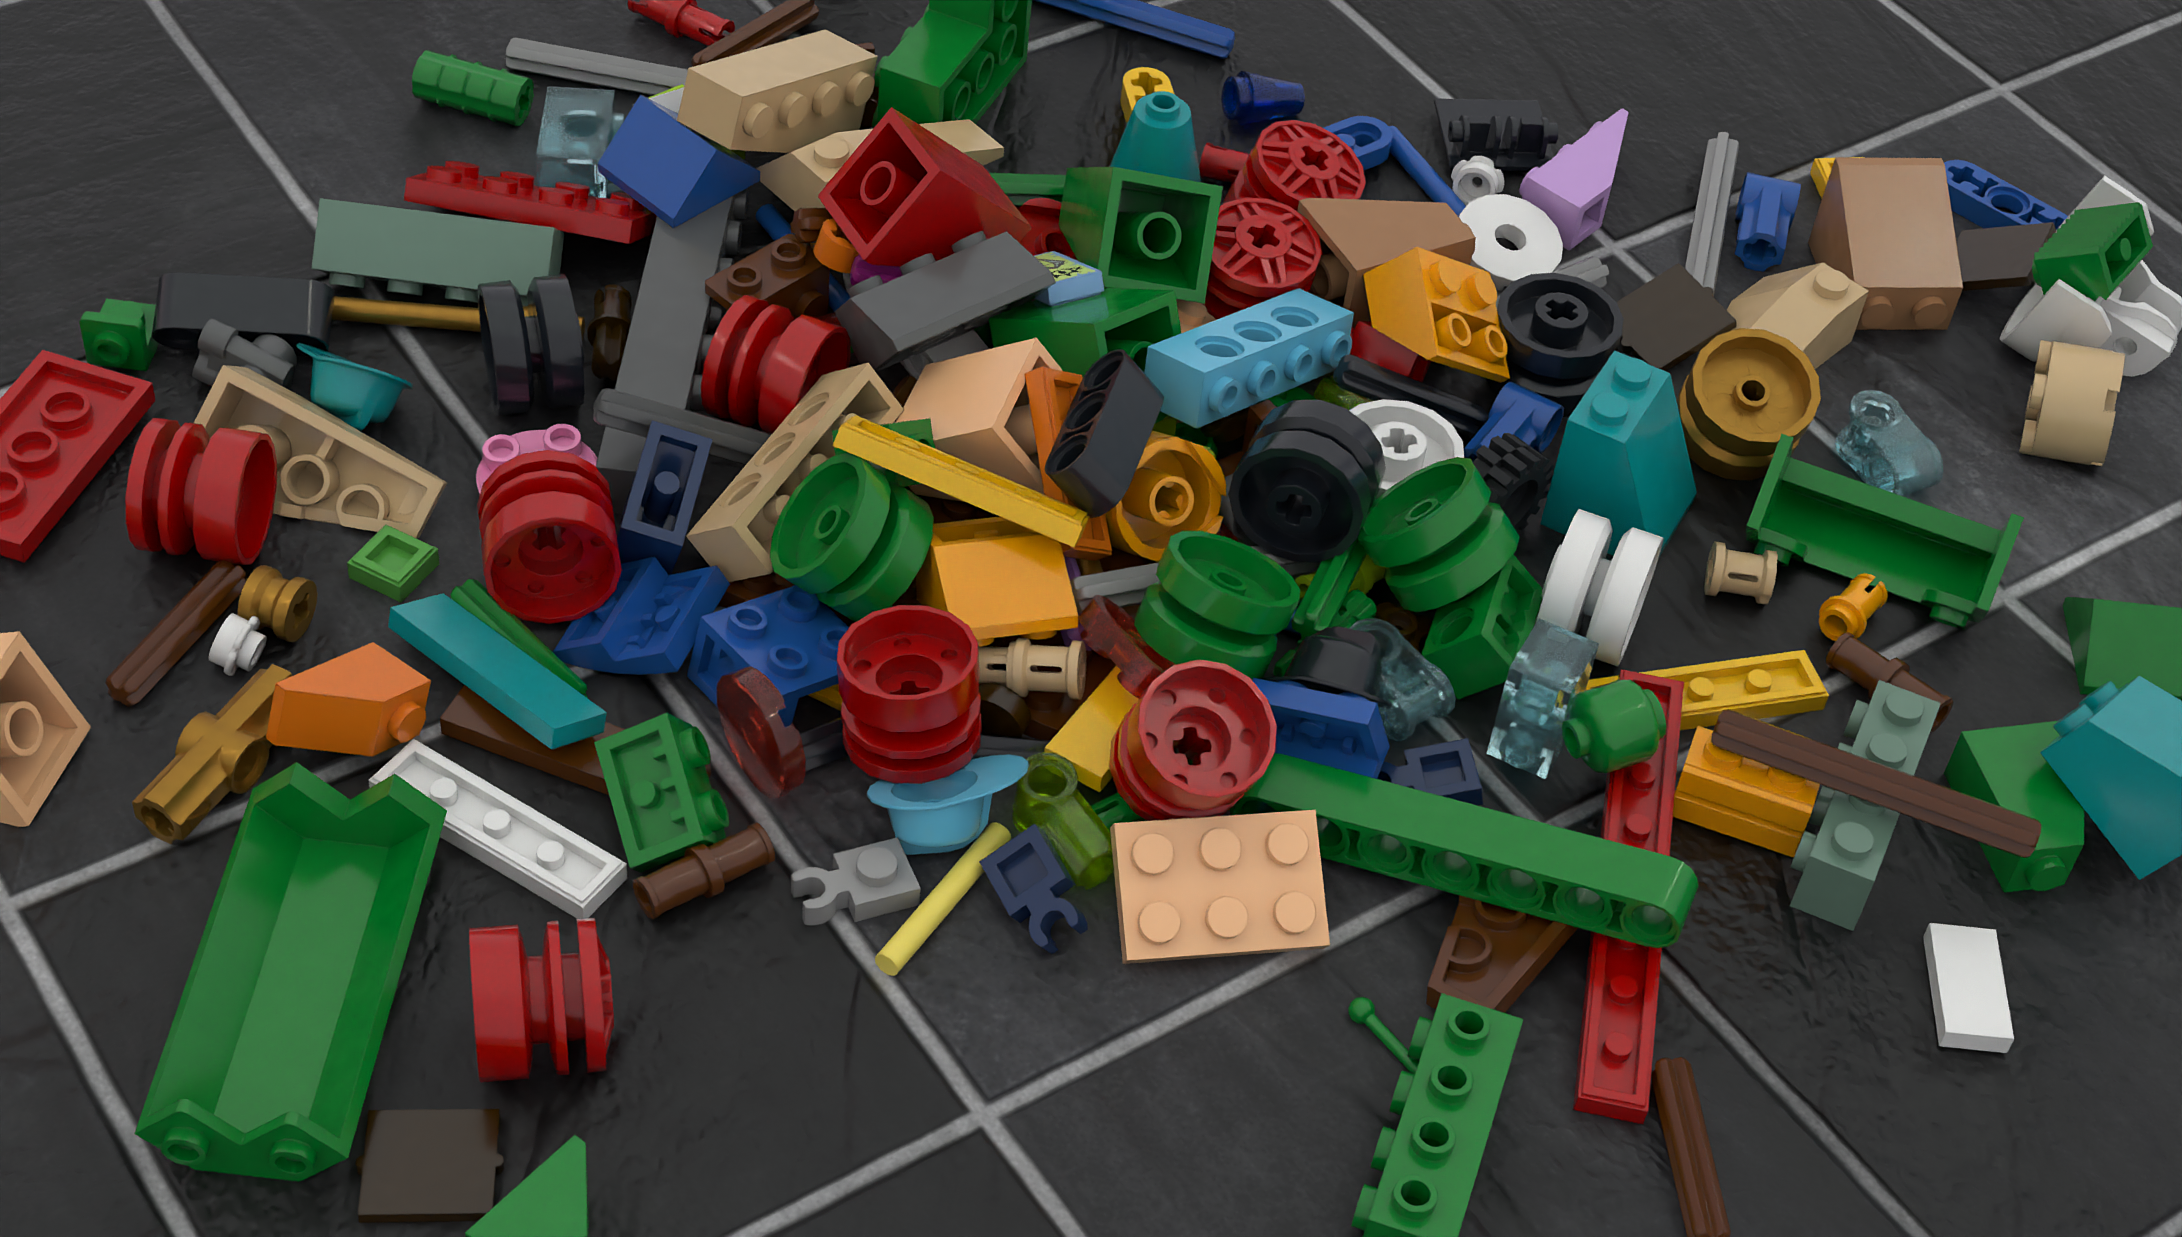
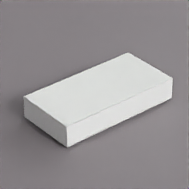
[1923,923,2014,1053]

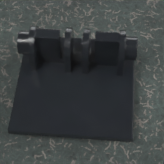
[1434,98,1558,172]

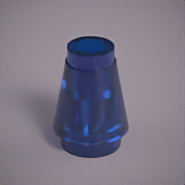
[1221,71,1305,125]

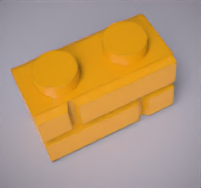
[1673,726,1820,858]

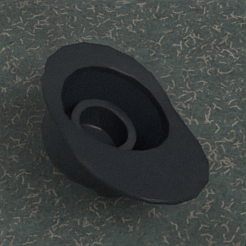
[1258,627,1392,709]

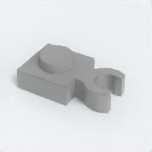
[791,837,921,925]

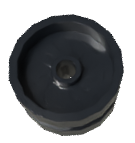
[1486,273,1624,417]
[477,274,585,416]
[1228,400,1386,562]

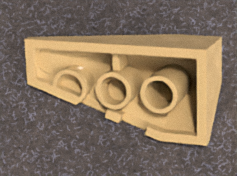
[1727,262,1869,369]

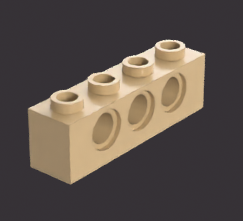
[686,362,904,582]

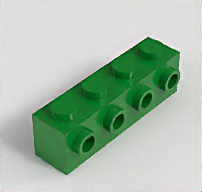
[1351,993,1523,1237]

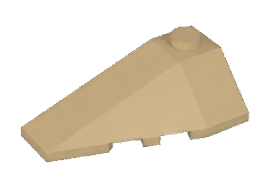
[756,119,1004,211]
[194,365,447,538]

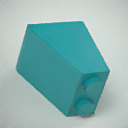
[1540,350,1697,559]
[2040,676,2182,880]

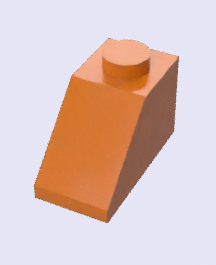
[266,642,431,757]

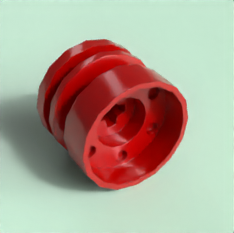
[1223,120,1366,211]
[1202,198,1322,320]
[701,295,851,434]
[125,418,277,565]
[477,450,622,624]
[837,605,982,784]
[1109,660,1277,821]
[469,918,614,1083]

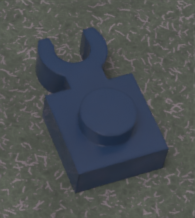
[1377,738,1483,805]
[979,824,1088,954]

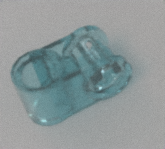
[1835,390,1943,496]
[1349,618,1456,742]

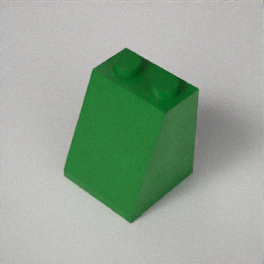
[1058,167,1223,304]
[989,287,1181,423]

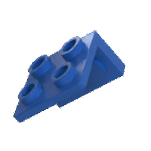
[687,585,849,755]

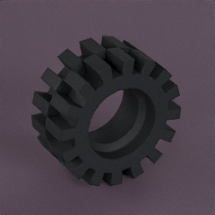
[1473,433,1554,531]

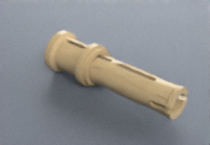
[979,638,1086,700]

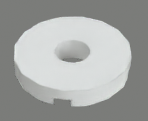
[1459,194,1563,291]

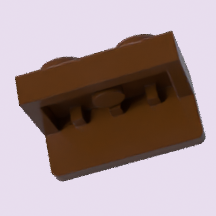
[705,234,830,320]

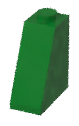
[1944,721,2084,893]

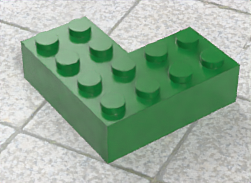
[872,0,1032,129]

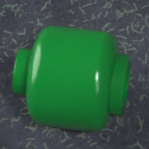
[1562,680,1666,773]

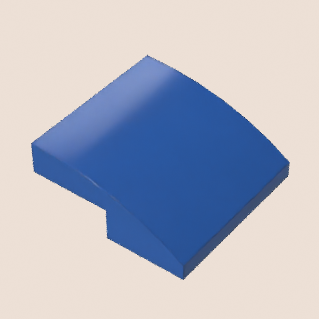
[553,556,730,675]

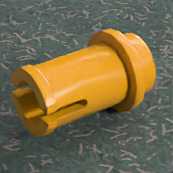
[1819,573,1888,641]

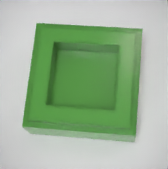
[347,525,439,603]

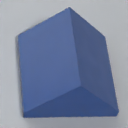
[598,94,760,228]

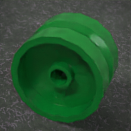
[770,453,934,621]
[1358,457,1520,612]
[1134,531,1300,680]

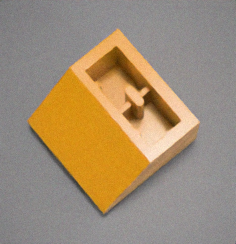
[1363,247,1510,383]
[916,517,1078,647]

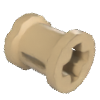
[1704,541,1778,605]

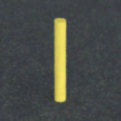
[875,822,1011,976]

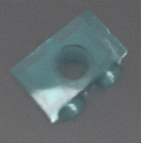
[536,86,625,198]
[1487,618,1599,779]

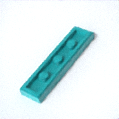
[388,593,607,750]

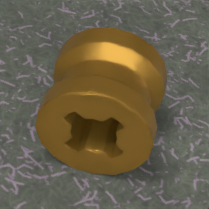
[238,565,318,642]

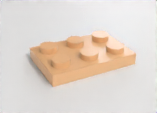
[1110,810,1330,964]

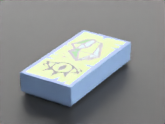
[1034,251,1104,306]

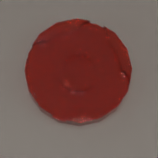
[717,666,806,798]

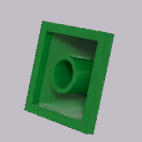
[2063,597,2182,701]

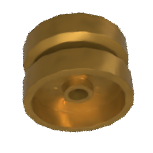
[1676,328,1821,481]

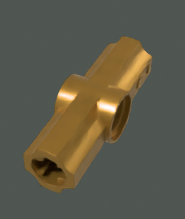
[132,664,293,844]

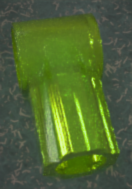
[1012,752,1114,890]

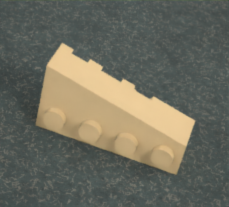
[677,29,878,153]

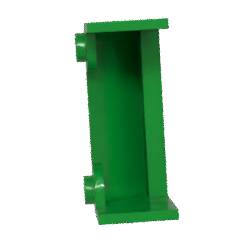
[1746,434,2024,629]

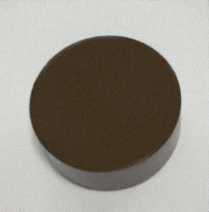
[979,684,1031,738]

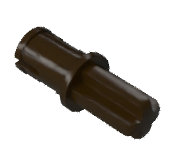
[587,284,632,381]

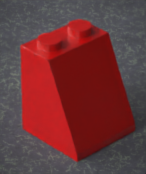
[817,107,1032,267]

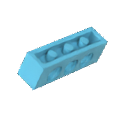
[1144,288,1354,429]

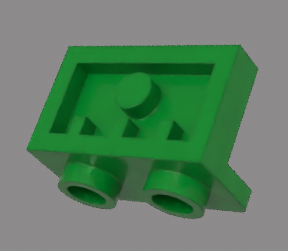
[594,713,729,872]

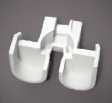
[2000,175,2182,377]

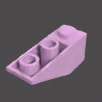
[1519,108,1628,251]

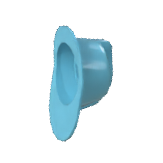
[867,754,1029,855]

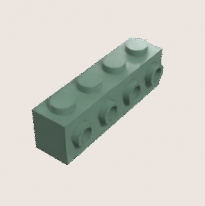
[311,198,565,306]
[1790,680,1941,931]

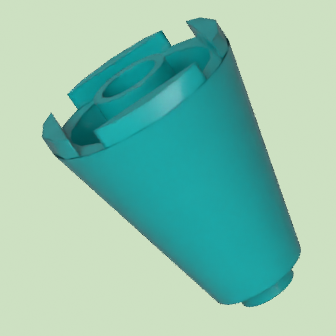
[1109,91,1201,182]

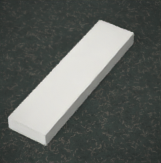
[368,739,627,919]

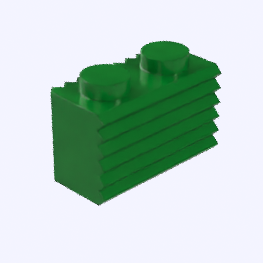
[2032,202,2153,301]

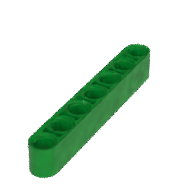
[1230,753,1698,948]

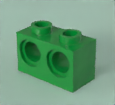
[1420,554,1543,699]

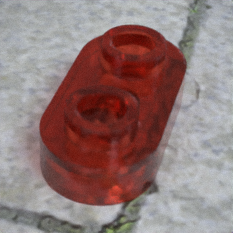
[1078,595,1174,699]

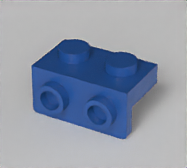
[1252,678,1390,779]

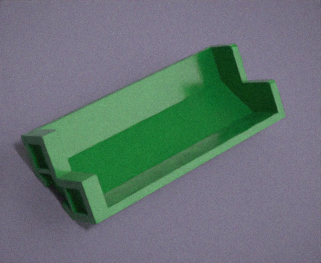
[134,762,447,1182]

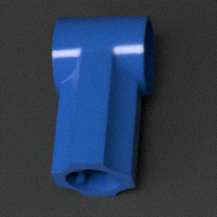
[1735,172,1801,272]
[1464,381,1564,462]

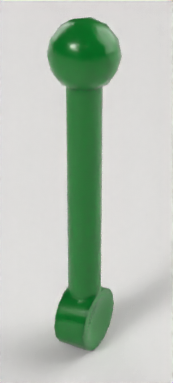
[1348,997,1419,1074]

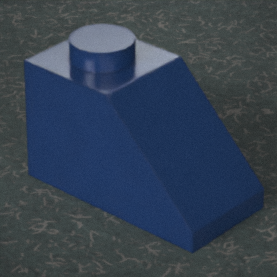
[616,420,713,575]

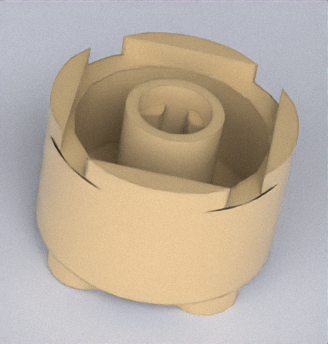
[2019,340,2125,466]

